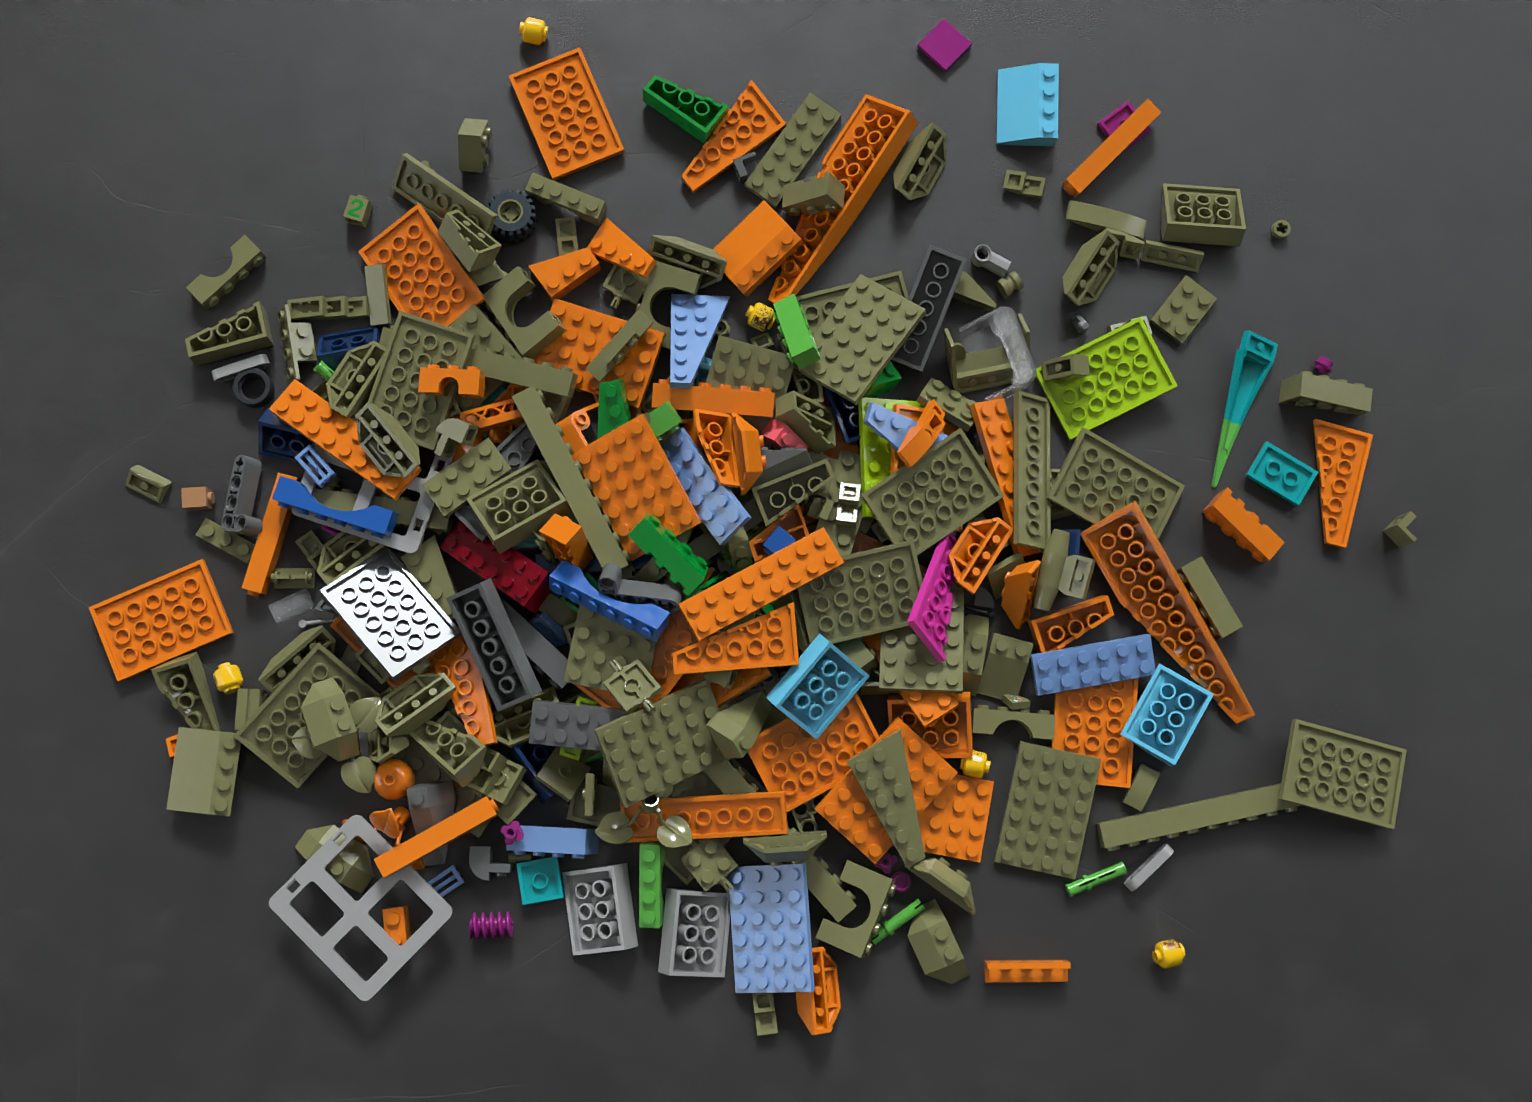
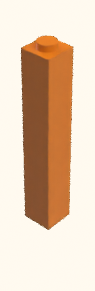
[1062,99,1161,197]
[241,473,301,597]
[374,796,499,878]

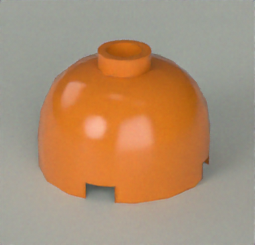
[373,759,415,800]

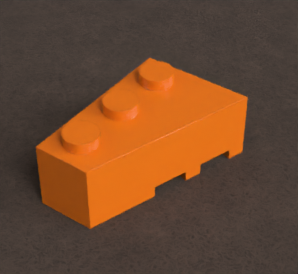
[528,247,601,302]
[749,504,809,562]

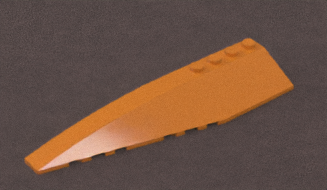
[768,94,919,303]
[1081,501,1255,724]

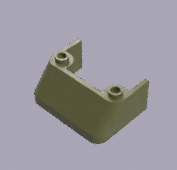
[944,314,1031,393]

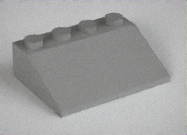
[562,863,638,956]
[658,888,730,977]

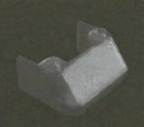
[959,307,1037,401]

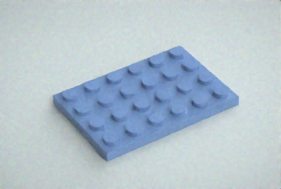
[728,863,815,993]

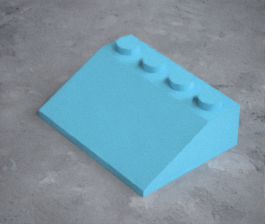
[996,63,1059,147]
[766,633,870,740]
[1120,663,1214,766]

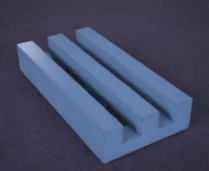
[294,444,337,488]
[529,612,569,647]
[428,865,465,897]

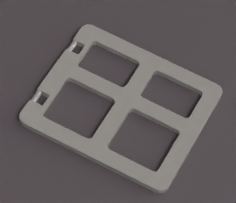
[291,411,456,554]
[269,815,453,1001]

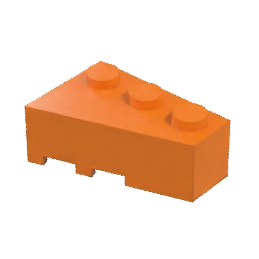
[539,513,594,571]

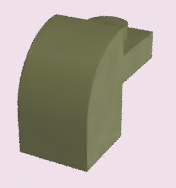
[434,418,479,458]

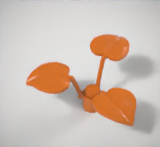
[341,806,425,869]

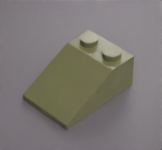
[977,633,1034,700]

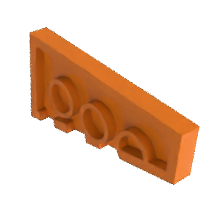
[587,217,657,279]

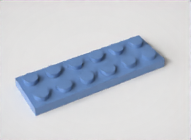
[661,427,751,545]
[1030,634,1155,696]

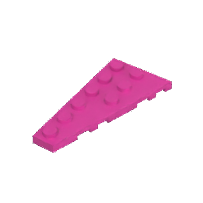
[907,532,957,662]

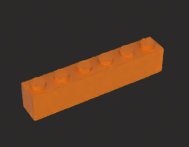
[652,379,776,417]

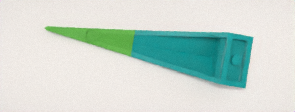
[1211,330,1278,488]

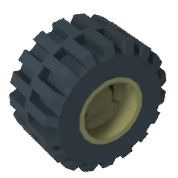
[487,189,538,244]

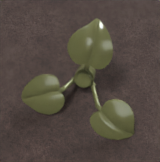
[292,697,381,793]
[595,785,692,848]

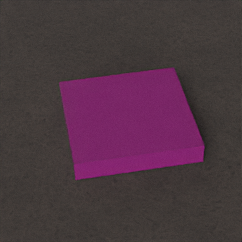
[917,18,972,72]
[1097,101,1152,154]

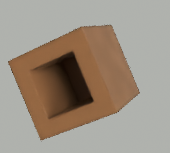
[181,486,215,511]

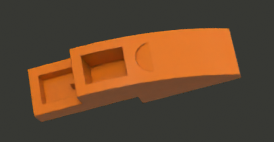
[897,399,946,468]

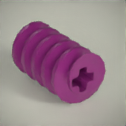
[469,912,514,939]

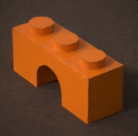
[418,364,486,398]

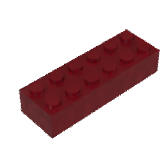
[440,520,552,614]

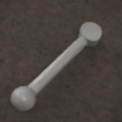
[299,617,337,628]

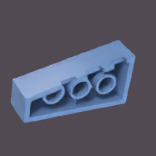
[506,825,599,859]

